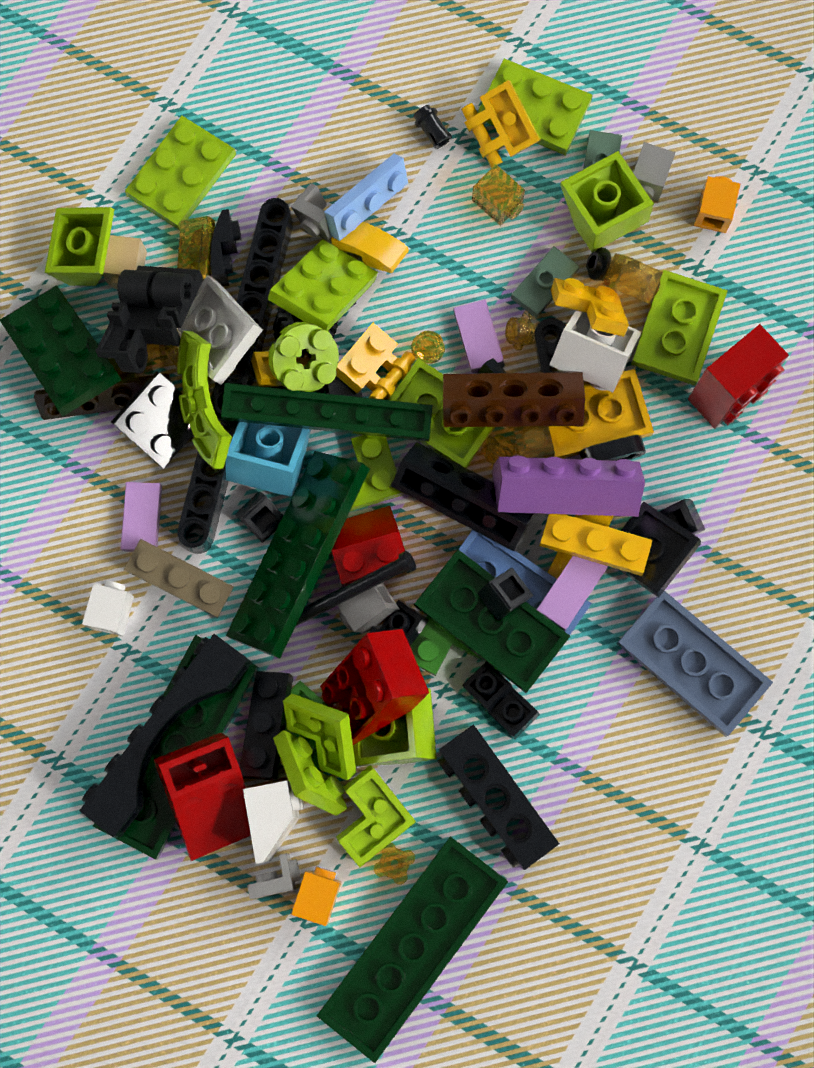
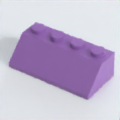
[492,455,645,517]

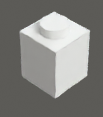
[82,581,134,637]

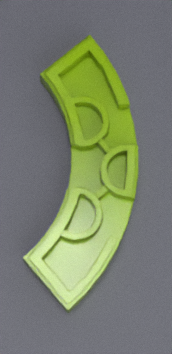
[177,331,232,469]

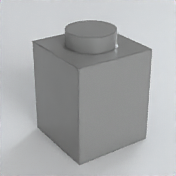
[633,142,676,201]
[337,583,399,632]

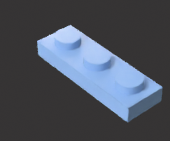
[324,153,408,241]

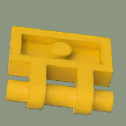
[461,80,541,168]
[336,322,416,400]

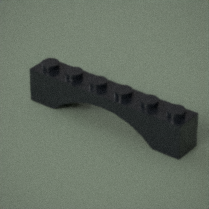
[79,634,252,837]

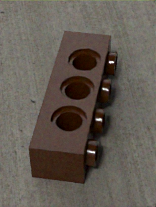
[443,372,585,427]

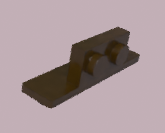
[34,358,172,420]

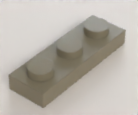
[124,539,234,618]

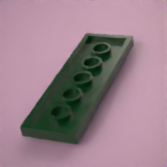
[226,451,370,659]
[93,635,259,860]
[317,836,509,1063]

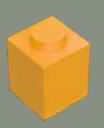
[694,176,741,233]
[291,866,342,926]

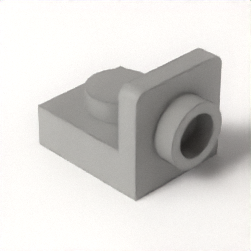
[247,853,301,900]

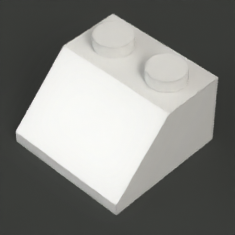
[550,310,641,392]
[243,781,304,864]

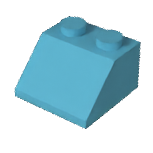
[225,422,311,497]

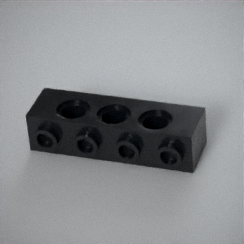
[391,442,535,551]
[437,724,560,870]

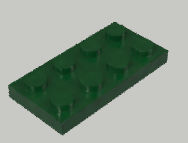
[0,285,121,417]
[414,549,570,693]

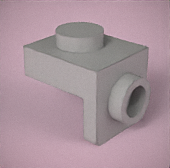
[291,183,332,242]

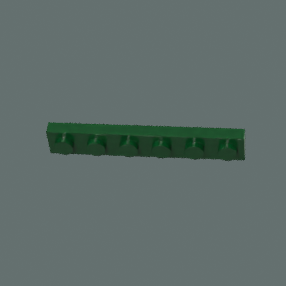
[221,383,433,442]

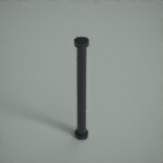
[295,551,416,627]

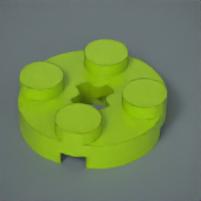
[268,322,339,392]

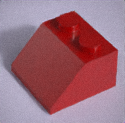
[331,506,406,587]

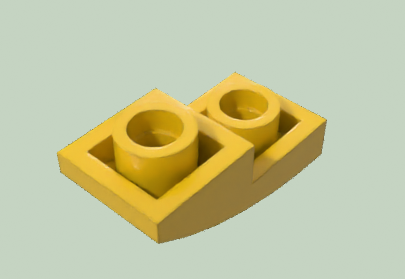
[331,222,409,273]

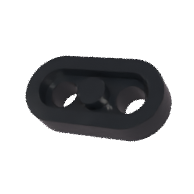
[534,318,566,373]

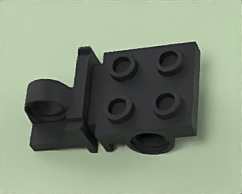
[96,266,203,373]

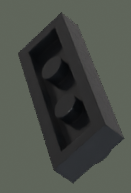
[240,671,293,781]

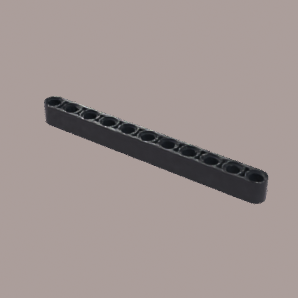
[177,198,293,554]

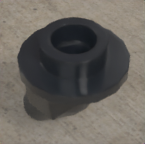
[586,247,635,281]

